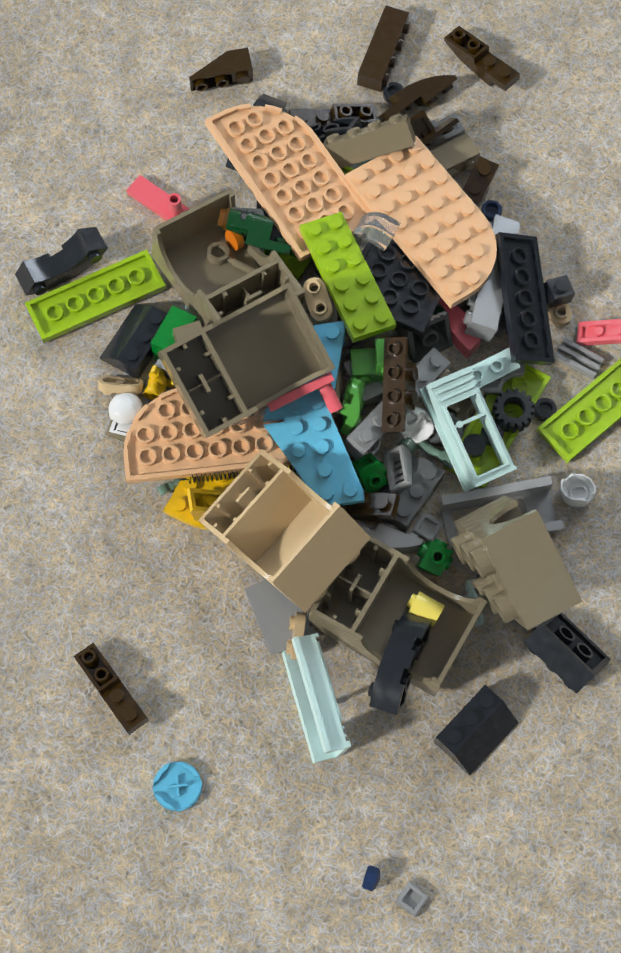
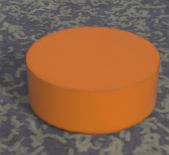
[225,230,245,251]

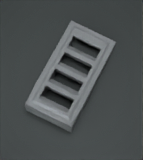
[383,444,412,493]

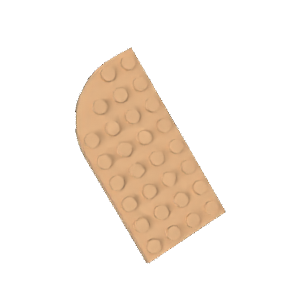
[205,104,376,262]
[345,136,497,309]
[123,388,292,484]

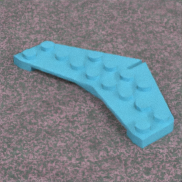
[263,321,365,506]

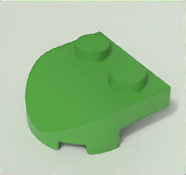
[339,378,366,436]

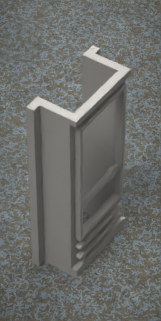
[440,476,564,551]

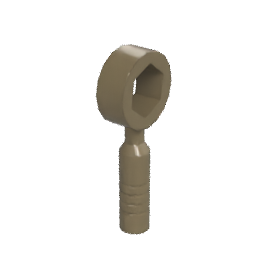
[207,242,257,274]

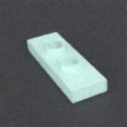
[471,348,520,389]

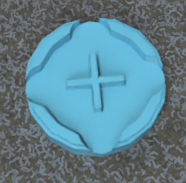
[153,761,202,812]

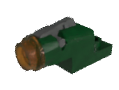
[217,207,291,255]

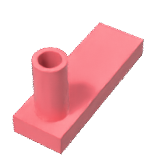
[126,175,189,221]
[576,319,621,346]
[267,371,343,414]

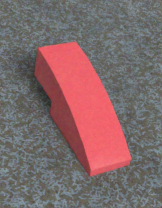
[439,298,481,359]

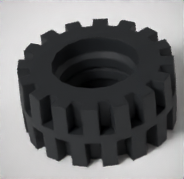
[492,388,535,433]

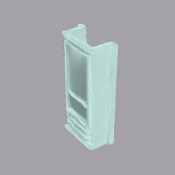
[418,366,517,492]
[282,633,351,764]

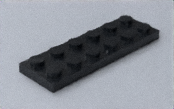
[495,232,555,366]

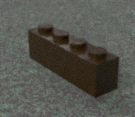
[357,5,411,92]

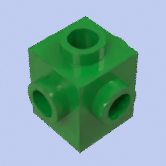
[352,452,388,492]
[415,538,453,577]

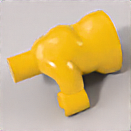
[143,365,176,401]

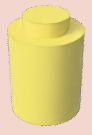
[406,592,445,627]

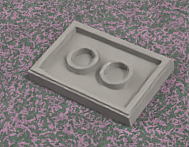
[244,580,314,656]

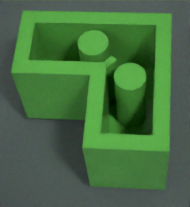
[349,338,385,385]

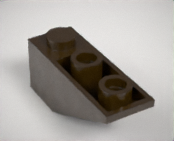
[189,47,253,91]

